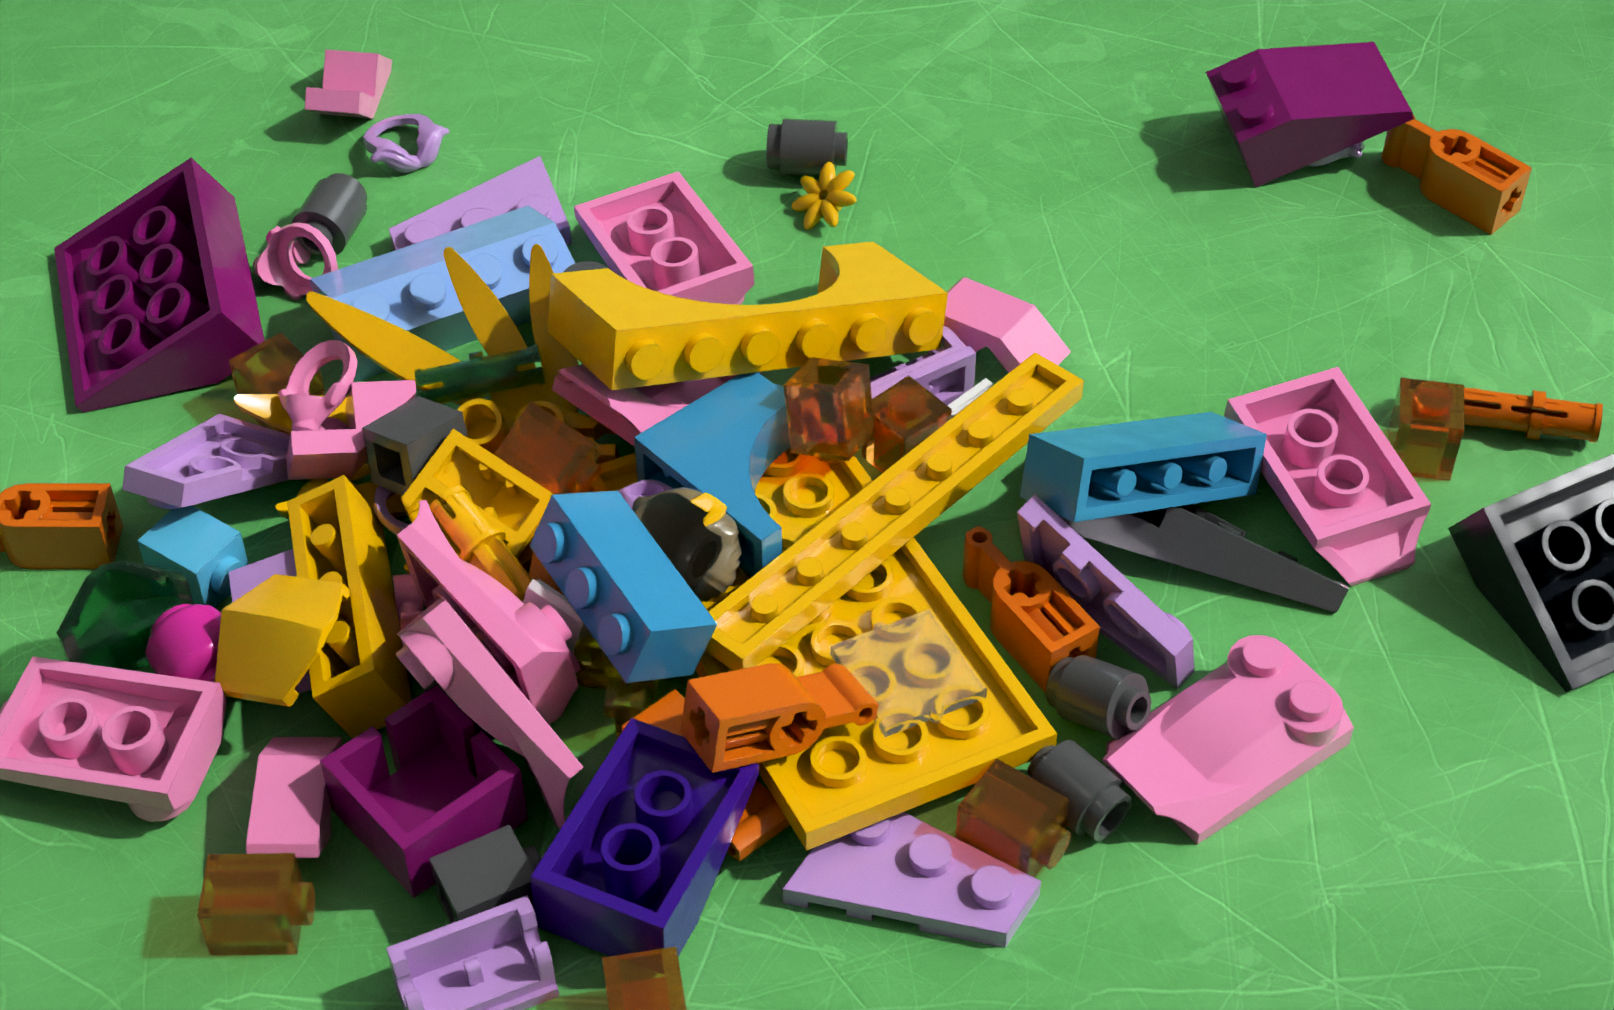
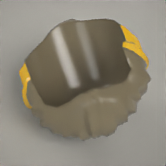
[632,487,742,603]

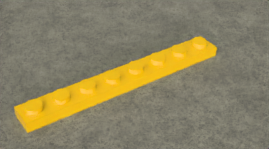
[705,352,1084,671]

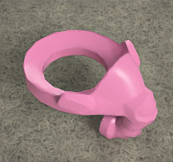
[253,222,338,300]
[278,340,357,431]

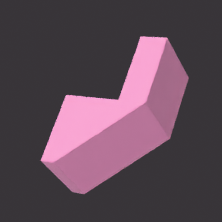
[305,49,392,119]
[944,277,1071,373]
[286,380,416,480]
[246,737,342,858]

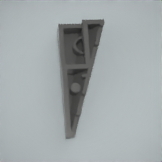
[1058,504,1349,613]

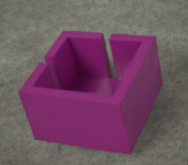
[320,685,528,898]

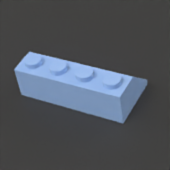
[310,205,575,382]

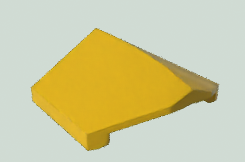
[401,428,554,558]
[215,574,350,707]

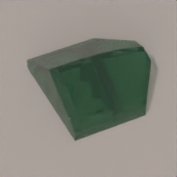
[56,560,194,671]

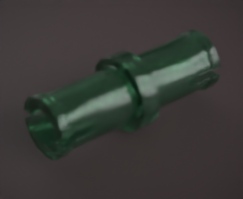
[414,344,546,404]

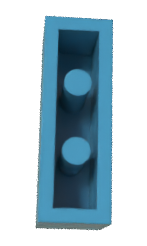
[530,490,718,683]

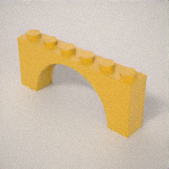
[547,241,948,390]

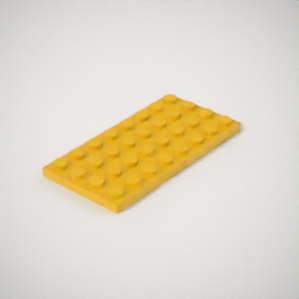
[582,394,1057,851]

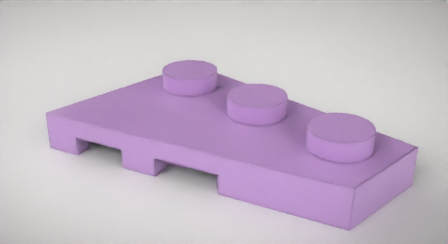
[389,156,572,251]
[122,414,290,509]
[1017,495,1195,689]
[783,812,1041,948]

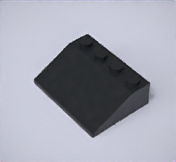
[1448,453,1614,692]

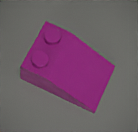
[1206,42,1414,187]

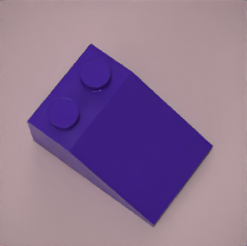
[530,718,759,979]

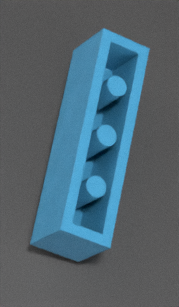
[1020,412,1267,522]

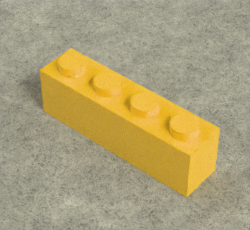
[287,475,412,739]

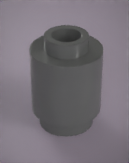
[767,119,848,176]
[292,173,367,256]
[1046,655,1151,739]
[1027,740,1133,841]

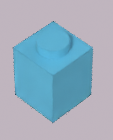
[137,505,249,608]

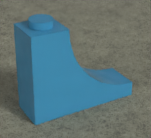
[634,372,795,577]

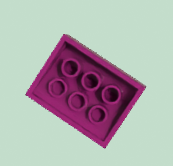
[54,158,267,412]

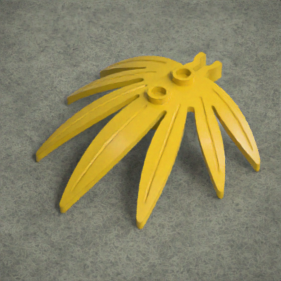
[234,244,620,574]

